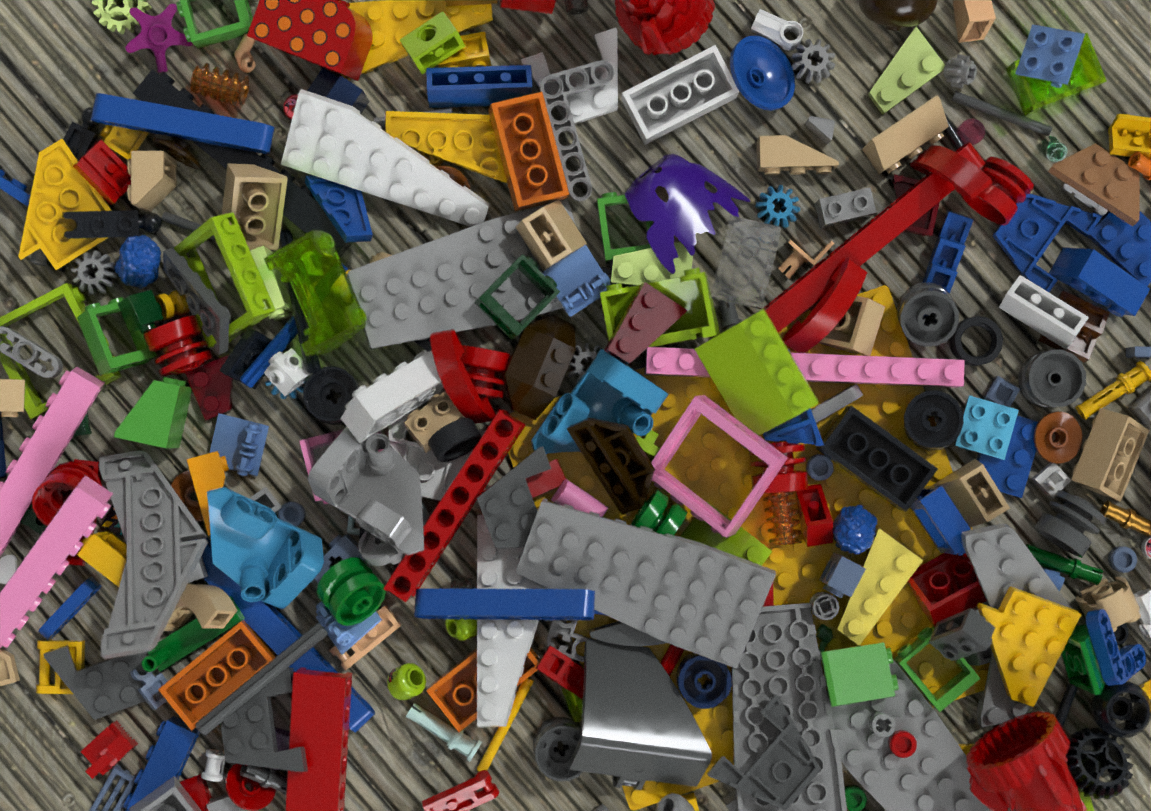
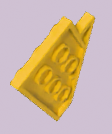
[18,139,112,270]
[977,586,1081,707]

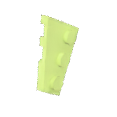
[867,27,945,115]
[611,242,693,286]

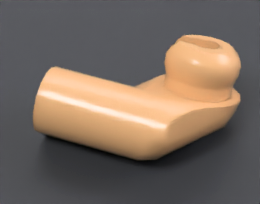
[234,34,256,73]

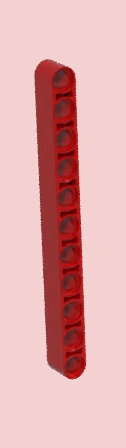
[762,142,986,333]

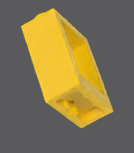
[77,531,127,587]

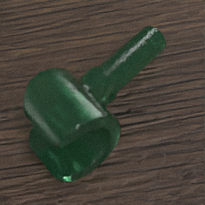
[816,624,833,654]

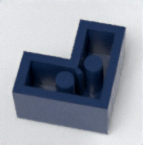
[307,68,370,114]

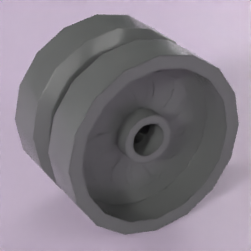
[897,282,959,347]
[1018,350,1086,408]

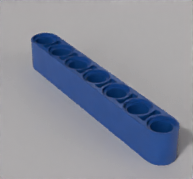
[91,93,275,154]
[414,589,595,620]

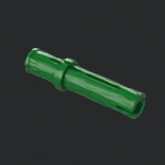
[1026,544,1103,585]

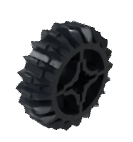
[1065,727,1133,800]

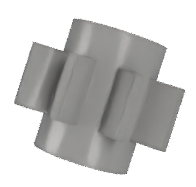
[944,54,977,89]

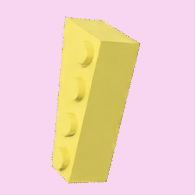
[837,528,923,645]

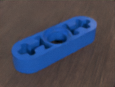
[38,576,102,641]

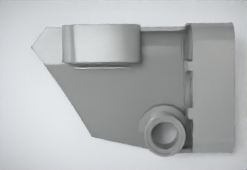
[308,426,424,555]

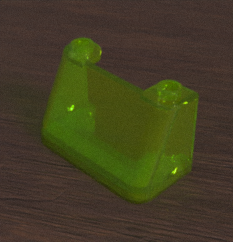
[264,230,367,357]

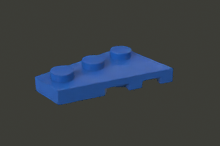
[304,175,373,243]

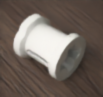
[201,749,225,782]

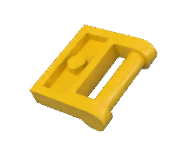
[36,639,85,694]

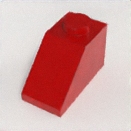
[795,484,833,547]

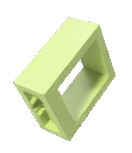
[250,246,293,321]

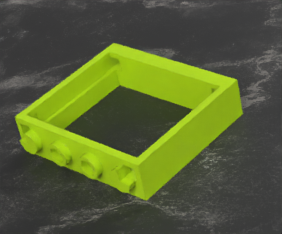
[173,212,276,348]
[0,283,122,420]

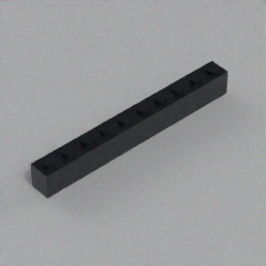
[133,69,353,259]

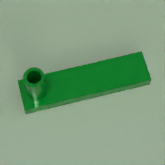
[142,596,245,672]

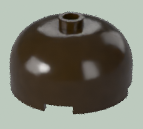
[858,0,938,31]

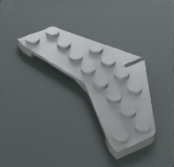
[99,450,208,659]
[961,524,1072,728]

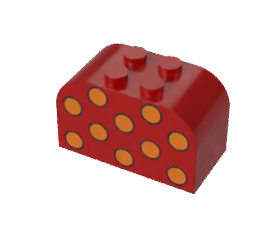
[247,0,373,81]

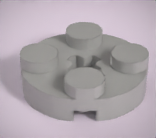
[358,531,404,566]

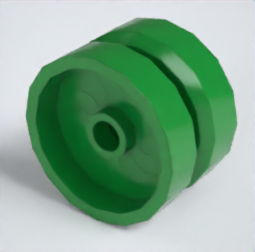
[630,490,688,535]
[316,557,386,626]

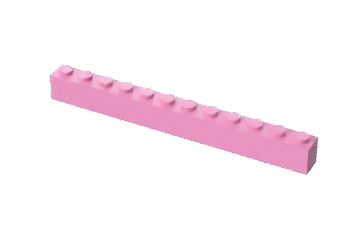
[645,347,965,388]

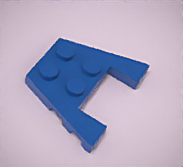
[992,194,1102,292]

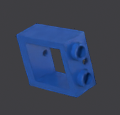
[910,486,971,556]

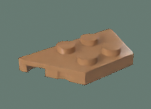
[1048,143,1140,226]

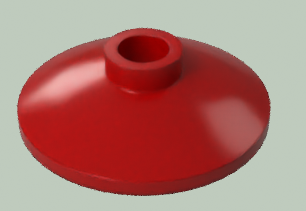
[225,764,276,811]

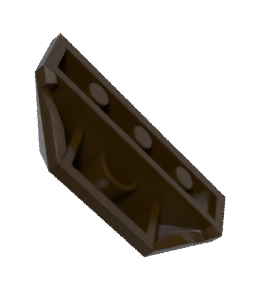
[503,315,576,420]
[567,418,655,515]

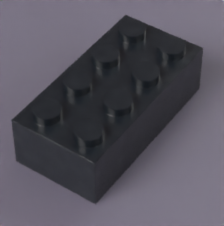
[816,406,938,512]

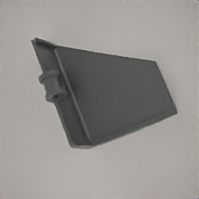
[570,638,712,790]

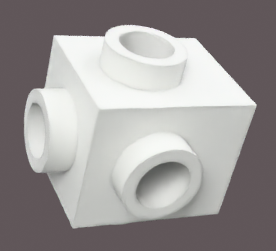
[264,348,312,396]

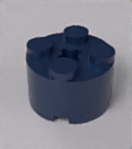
[676,653,732,709]

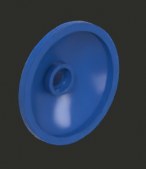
[730,36,795,111]

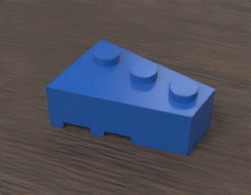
[1049,247,1150,317]

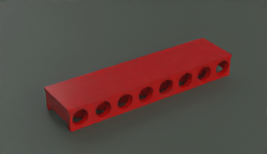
[383,410,526,602]
[286,667,352,811]

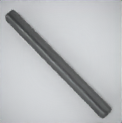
[195,623,328,735]

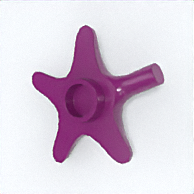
[125,3,193,73]

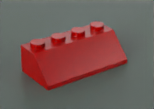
[907,553,987,628]

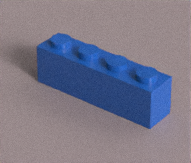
[426,65,532,108]
[123,716,200,811]

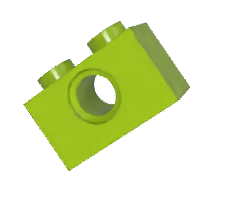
[400,11,465,75]

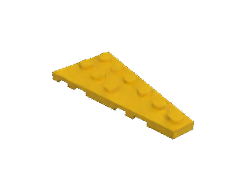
[341,0,493,81]
[385,111,508,184]

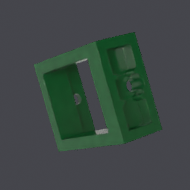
[474,254,560,340]

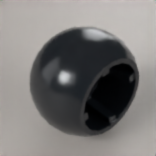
[1091,681,1151,738]

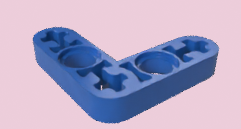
[1086,609,1146,686]

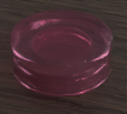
[957,119,985,146]

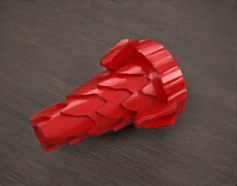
[615,0,715,55]
[966,711,1087,811]

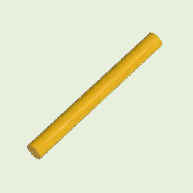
[477,677,534,772]

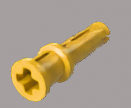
[1076,361,1151,420]

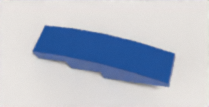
[922,210,974,316]

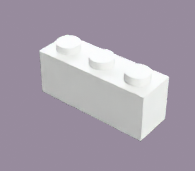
[999,275,1089,350]

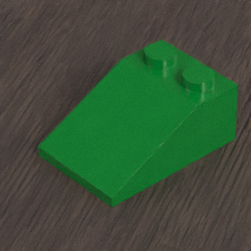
[1061,624,1105,695]

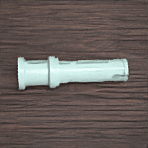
[406,703,482,762]

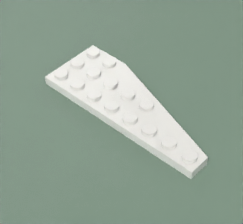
[281,89,490,227]
[477,515,549,727]

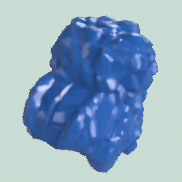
[115,235,161,289]
[833,505,877,555]

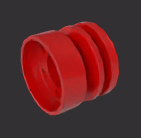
[962,156,1034,225]
[143,315,213,377]
[460,345,510,399]
[749,442,808,493]
[32,461,102,526]

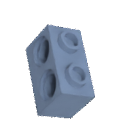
[819,553,866,598]

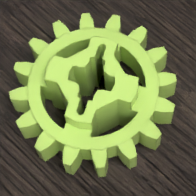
[92,0,151,34]

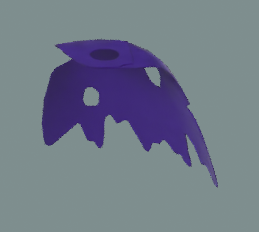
[625,154,751,274]

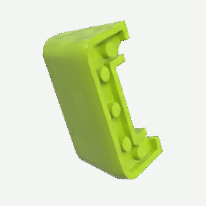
[600,267,720,347]

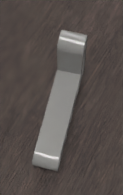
[539,60,614,201]

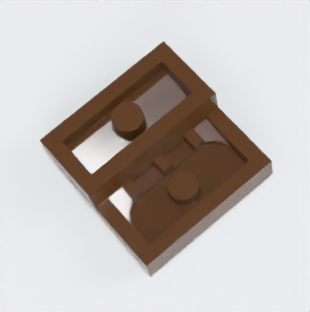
[1038,291,1110,363]

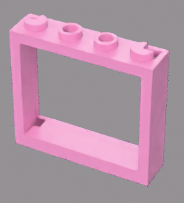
[651,395,788,538]

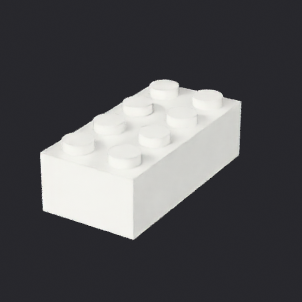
[621,45,739,145]
[341,350,444,443]

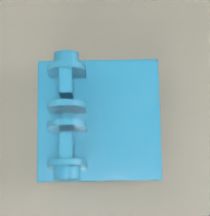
[954,395,1019,460]

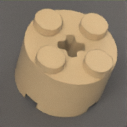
[1076,576,1141,632]

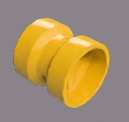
[155,290,190,320]

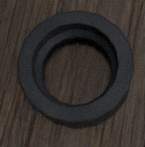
[949,316,1003,366]
[429,418,482,462]

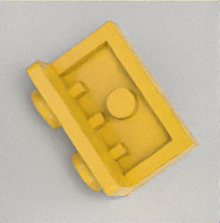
[1108,114,1151,160]

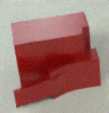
[81,720,138,779]

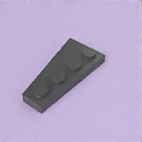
[163,248,231,354]

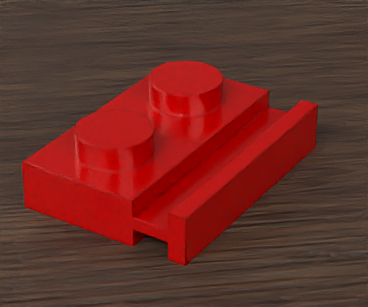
[73,140,131,205]

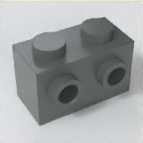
[929,608,995,661]

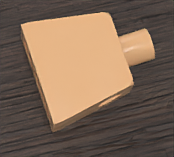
[953,0,996,43]

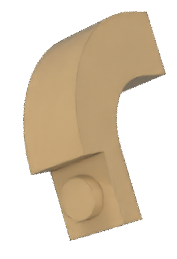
[164,584,237,631]

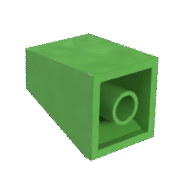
[114,377,192,448]
[820,643,899,707]

